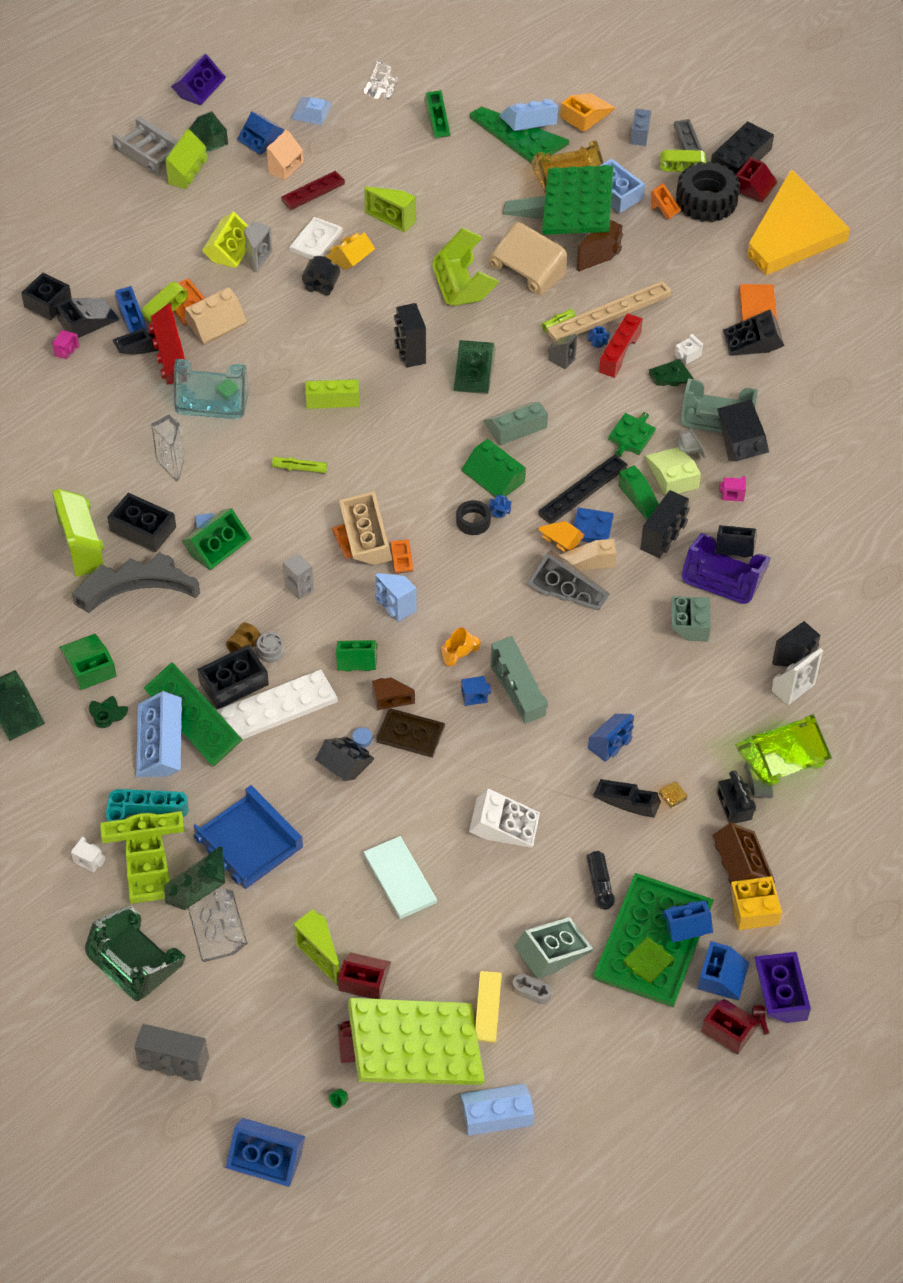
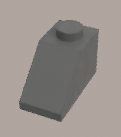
[548,334,577,369]

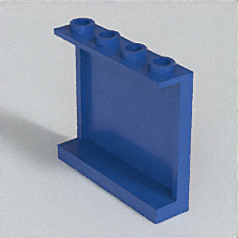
[193,785,303,889]

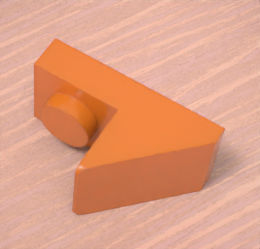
[651,183,681,220]

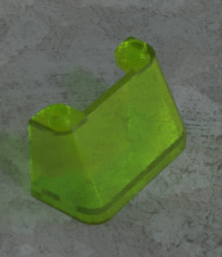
[735,714,832,786]

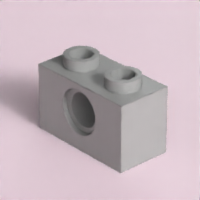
[283,553,314,599]

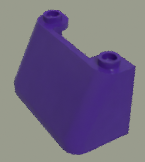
[682,533,771,604]

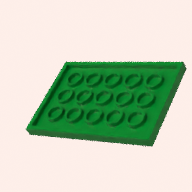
[542,165,614,235]
[593,873,714,1008]

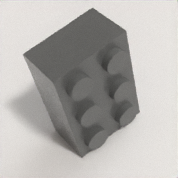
[134,1024,209,1081]

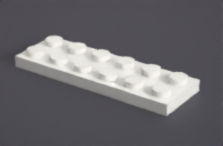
[217,669,338,739]

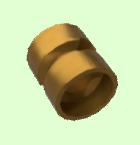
[225,622,261,653]

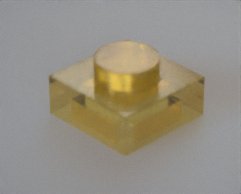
[659,781,688,808]

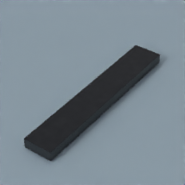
[538,454,628,524]

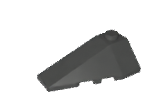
[527,550,610,610]

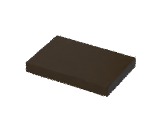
[377,708,445,758]

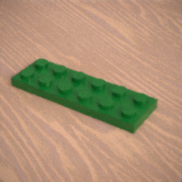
[144,662,243,767]

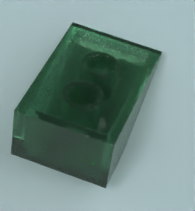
[454,340,496,394]

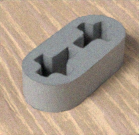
[512,974,551,1004]

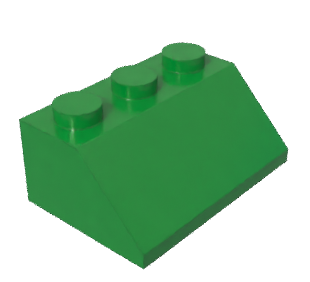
[462,438,526,497]
[181,508,252,570]

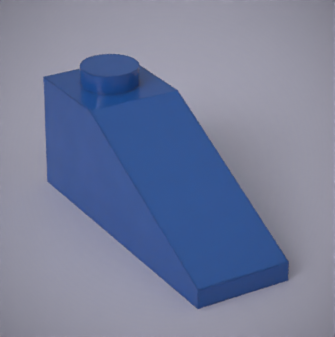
[114,286,148,333]

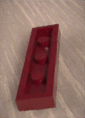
[281,171,345,210]

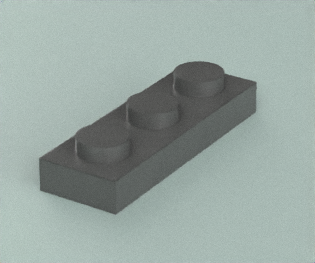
[674,119,703,151]

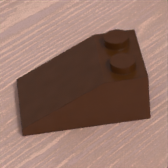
[576,219,623,272]

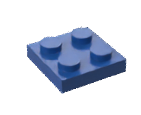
[574,507,614,543]

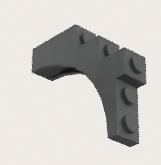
[72,552,200,613]

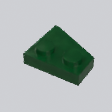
[649,359,694,386]

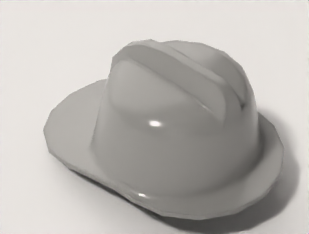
[677,425,706,459]

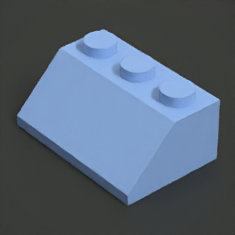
[500,99,559,131]
[460,1084,534,1136]

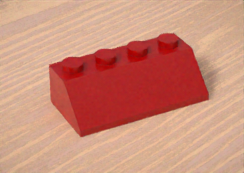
[148,304,188,385]

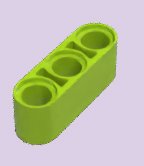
[659,150,706,172]
[141,281,188,323]

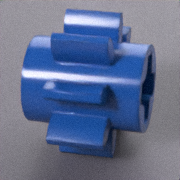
[588,326,610,348]
[489,495,512,518]

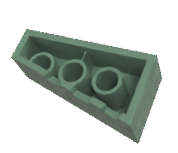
[490,636,548,724]

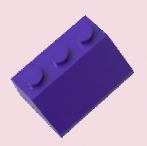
[171,53,226,105]
[754,952,811,1023]

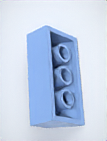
[136,691,182,777]

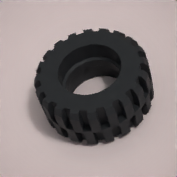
[676,162,740,222]

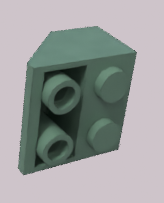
[671,596,711,642]

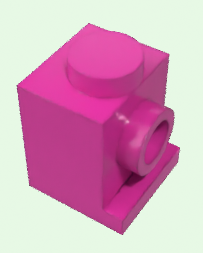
[52,330,80,359]
[719,476,746,502]

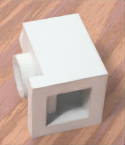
[675,334,703,365]
[71,837,105,873]

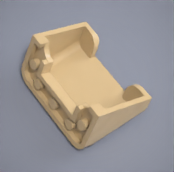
[489,222,567,296]

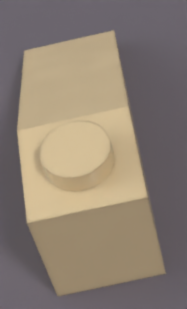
[560,539,617,570]

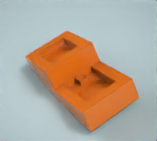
[332,524,353,559]
[391,539,413,573]

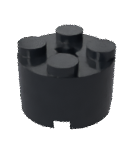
[302,256,340,296]

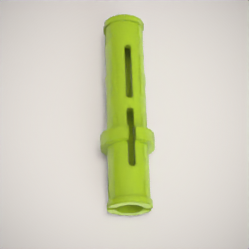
[272,456,327,474]

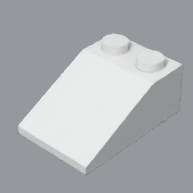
[772,648,823,706]

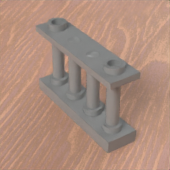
[112,116,178,176]

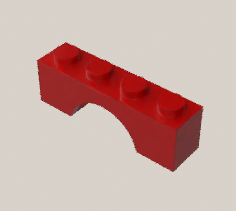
[599,313,643,378]

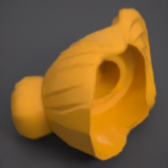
[441,627,481,667]

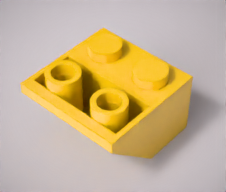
[326,232,375,270]
[731,877,782,930]

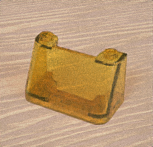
[531,140,604,194]

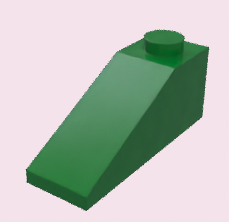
[424,90,451,138]
[618,465,659,520]

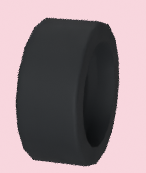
[456,500,491,535]

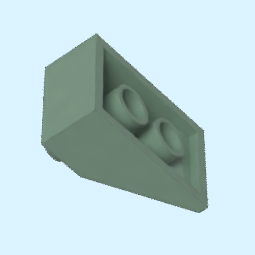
[514,917,593,979]

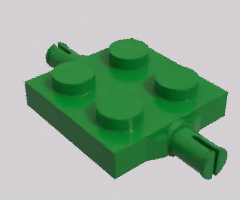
[608,412,656,457]

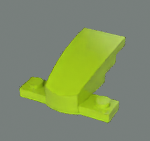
[100,811,185,904]

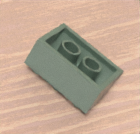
[484,402,548,445]

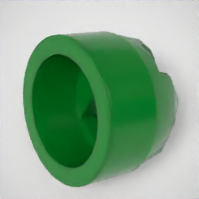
[329,1088,348,1108]

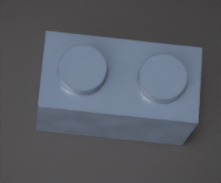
[631,109,651,146]

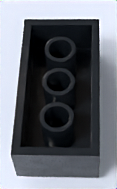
[711,121,774,175]

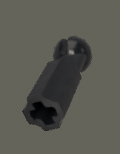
[586,851,615,910]

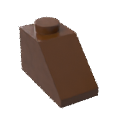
[372,677,415,711]

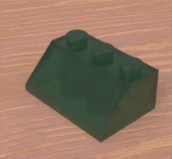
[164,846,225,910]

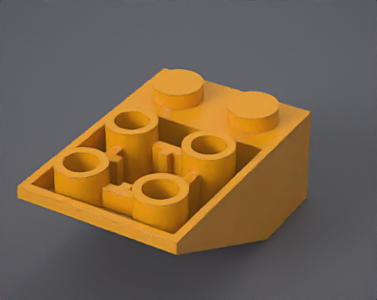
[560,93,615,132]

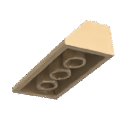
[339,491,393,565]

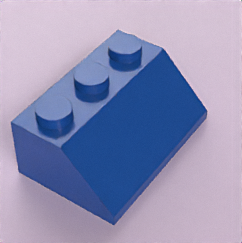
[226,1118,305,1187]

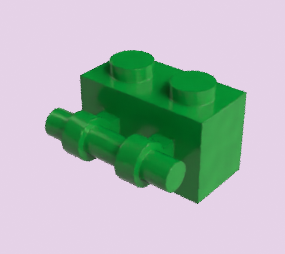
[336,640,378,672]

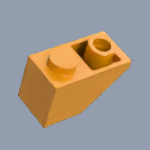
[538,521,584,552]

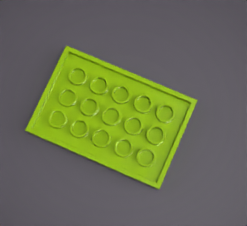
[348,998,485,1085]

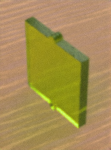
[623,937,674,984]

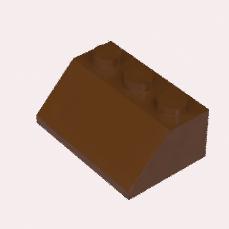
[712,822,775,884]

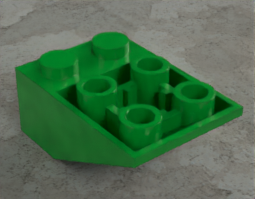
[60,633,117,691]

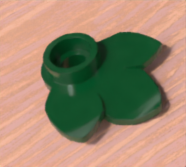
[89,696,128,728]

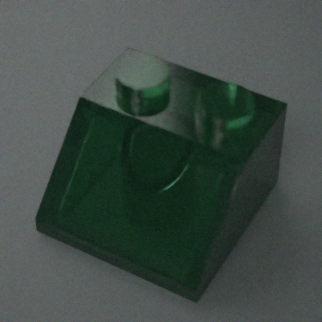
[188,111,228,153]

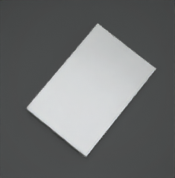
[289,217,343,259]

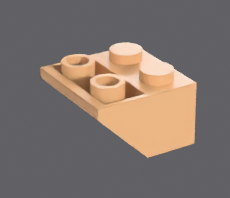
[267,130,303,180]

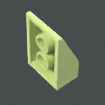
[645,447,701,495]

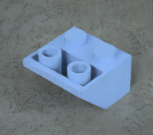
[375,573,417,622]

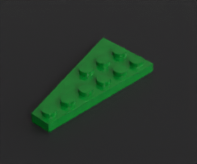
[470,106,569,166]

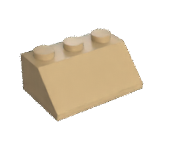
[185,287,247,345]

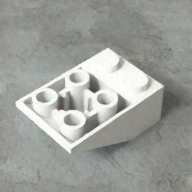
[469,789,540,848]

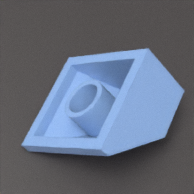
[292,97,331,125]

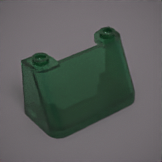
[85,905,186,1001]

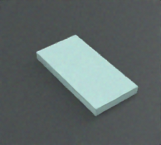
[364,836,437,919]

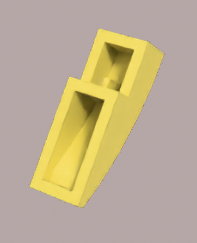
[475,971,502,1043]

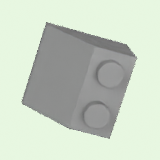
[244,221,272,272]

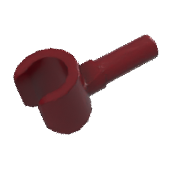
[752,1005,769,1035]

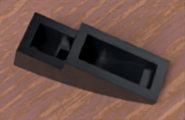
[113,328,158,354]
[594,779,661,818]

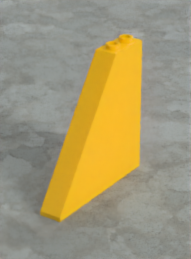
[747,170,850,275]

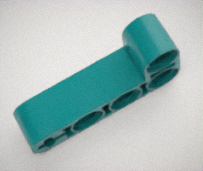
[106,789,189,822]

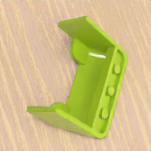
[432,227,499,306]
[52,489,104,577]

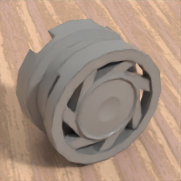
[257,632,284,663]

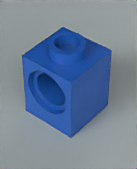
[461,676,491,706]

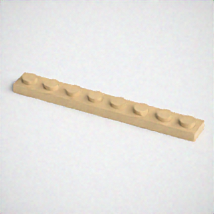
[547,281,672,342]

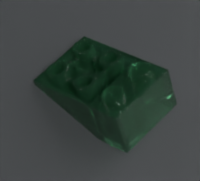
[0,670,45,741]

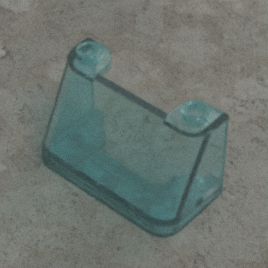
[174,359,249,419]

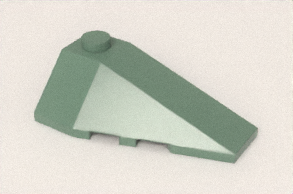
[504,196,545,219]

